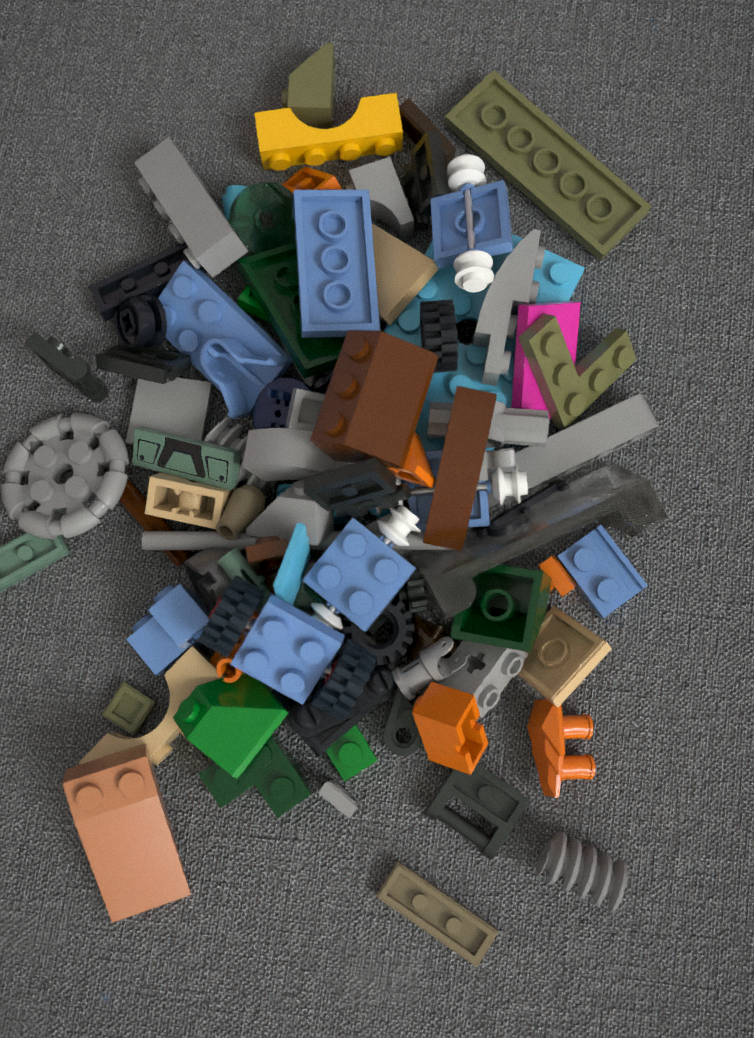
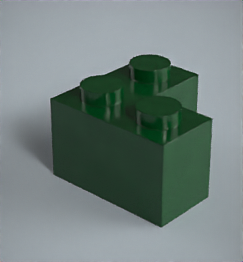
[198,731,315,819]

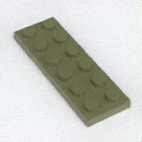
[444,70,652,261]

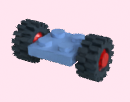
[198,575,377,721]

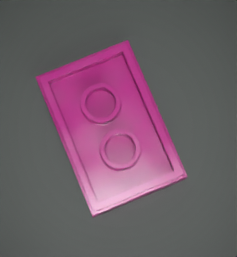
[511,301,581,419]

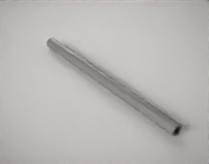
[141,531,452,550]

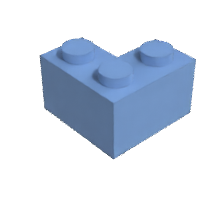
[126,583,211,676]

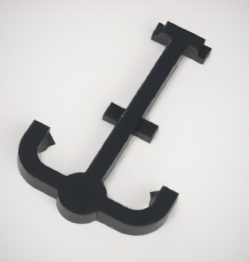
[470,480,570,537]

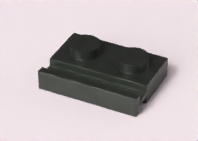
[96,343,191,384]

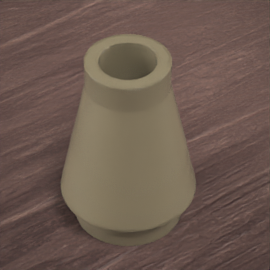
[216,485,266,540]

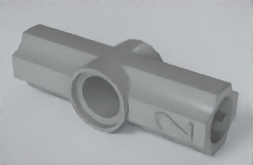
[427,401,549,448]

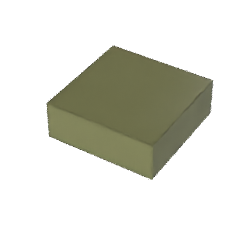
[102,681,158,736]

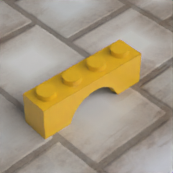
[254,93,403,171]

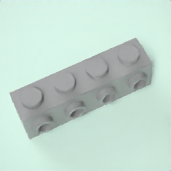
[134,137,248,278]

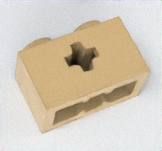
[145,472,238,529]

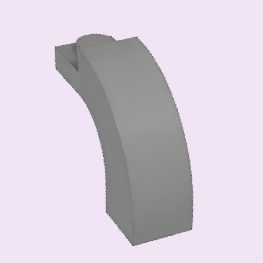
[242,428,353,482]

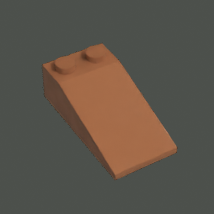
[62,743,191,923]

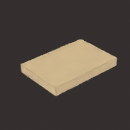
[372,224,440,326]

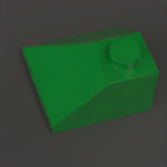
[172,672,288,779]

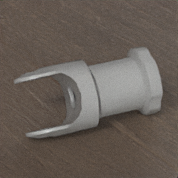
[392,637,467,700]

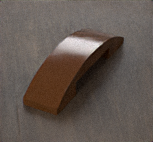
[423,386,497,551]

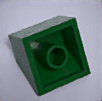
[450,559,552,653]

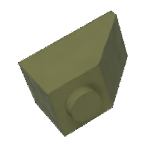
[282,43,335,127]

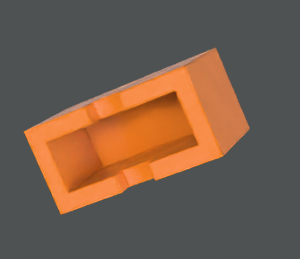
[412,682,488,775]

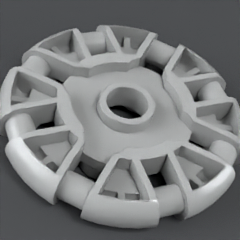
[1,412,129,540]

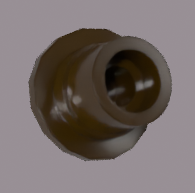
[405,615,460,661]

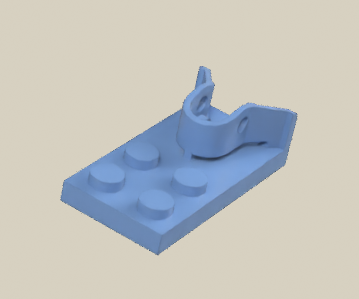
[292,190,380,338]
[158,260,293,419]

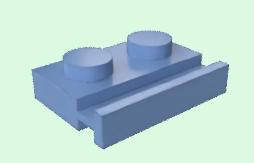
[556,525,648,619]

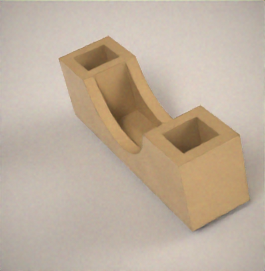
[79,646,227,766]

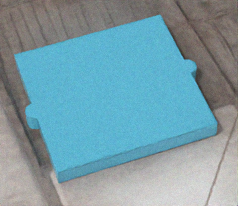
[273,522,311,606]

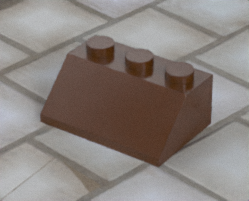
[310,330,438,469]

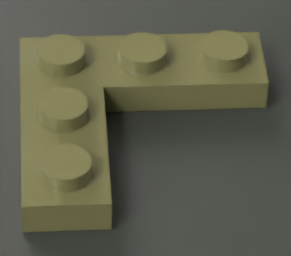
[518,313,637,429]

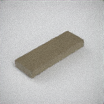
[375,860,499,967]

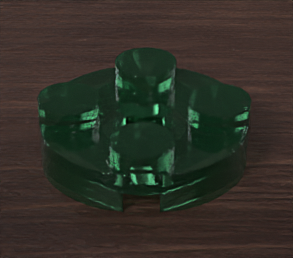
[228,182,296,255]

